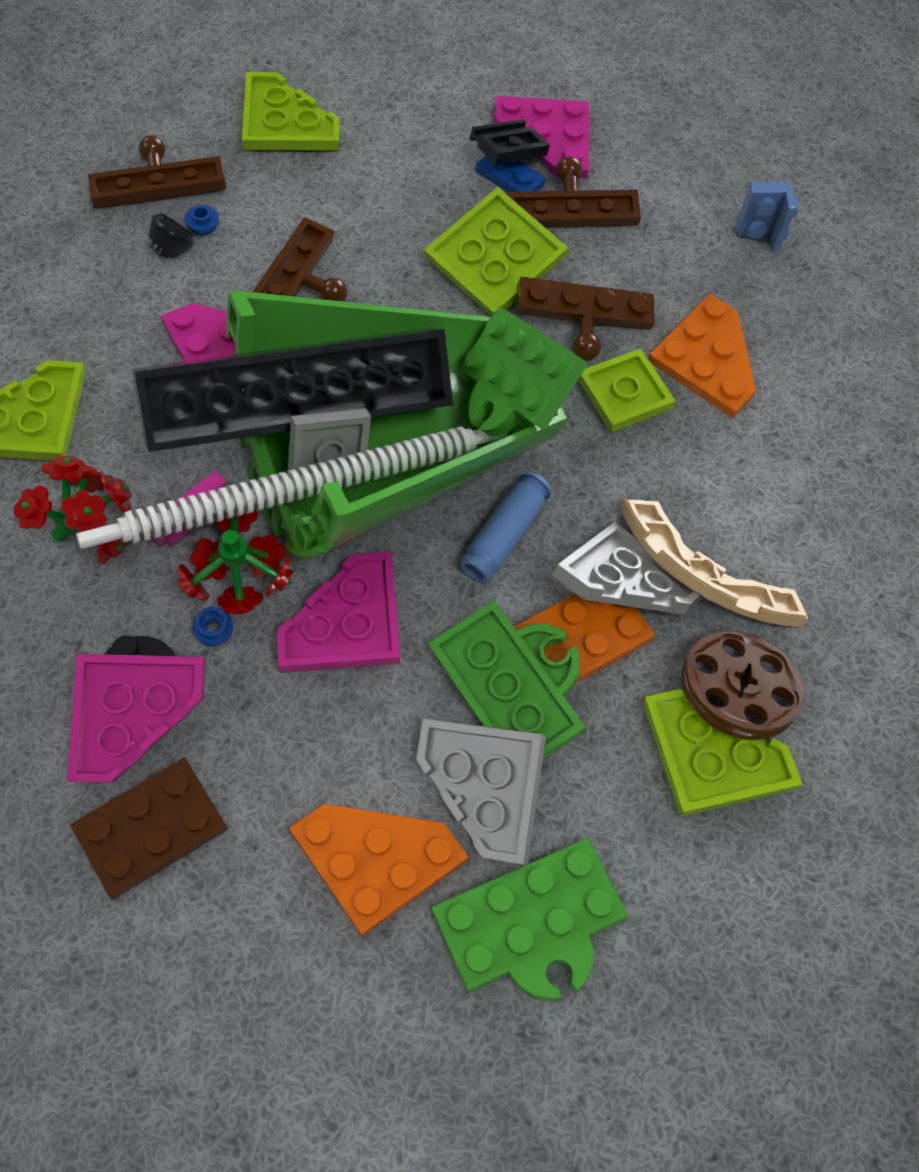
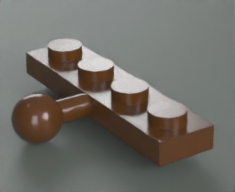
[88,135,226,208]
[507,156,641,227]
[253,217,347,302]
[517,277,655,361]

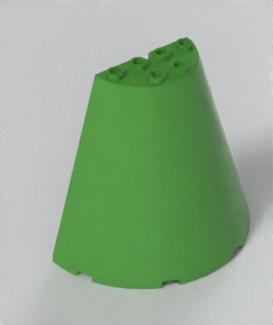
[226,291,567,558]

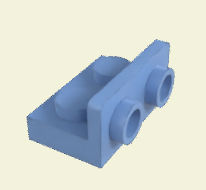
[735,182,799,251]

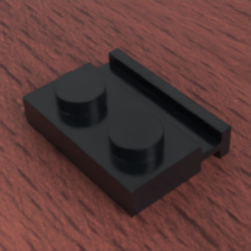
[469,119,550,165]

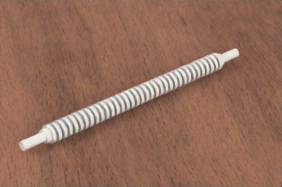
[76,426,508,549]

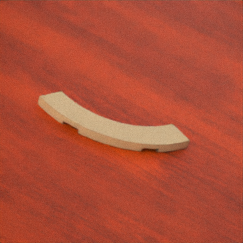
[620,499,808,628]

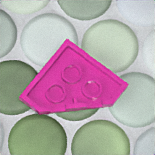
[495,96,589,178]
[160,303,236,362]
[277,551,400,673]
[67,654,206,783]

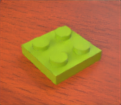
[578,348,676,433]

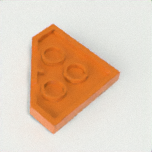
[648,293,756,419]
[289,804,469,937]

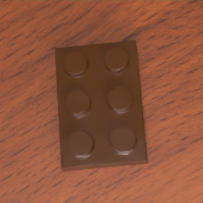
[70,757,228,900]

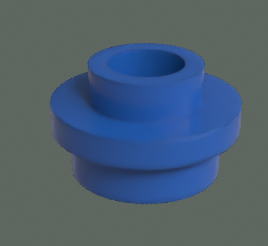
[185,205,219,236]
[193,607,233,646]

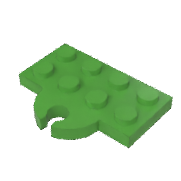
[460,306,588,436]
[428,600,586,760]
[431,838,628,1002]

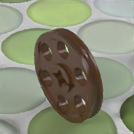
[681,630,804,740]

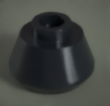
[148,213,193,258]

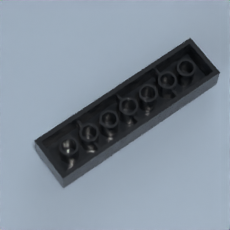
[131,328,453,452]

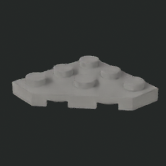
[552,522,702,615]
[416,719,546,865]

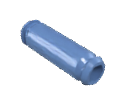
[460,472,550,583]

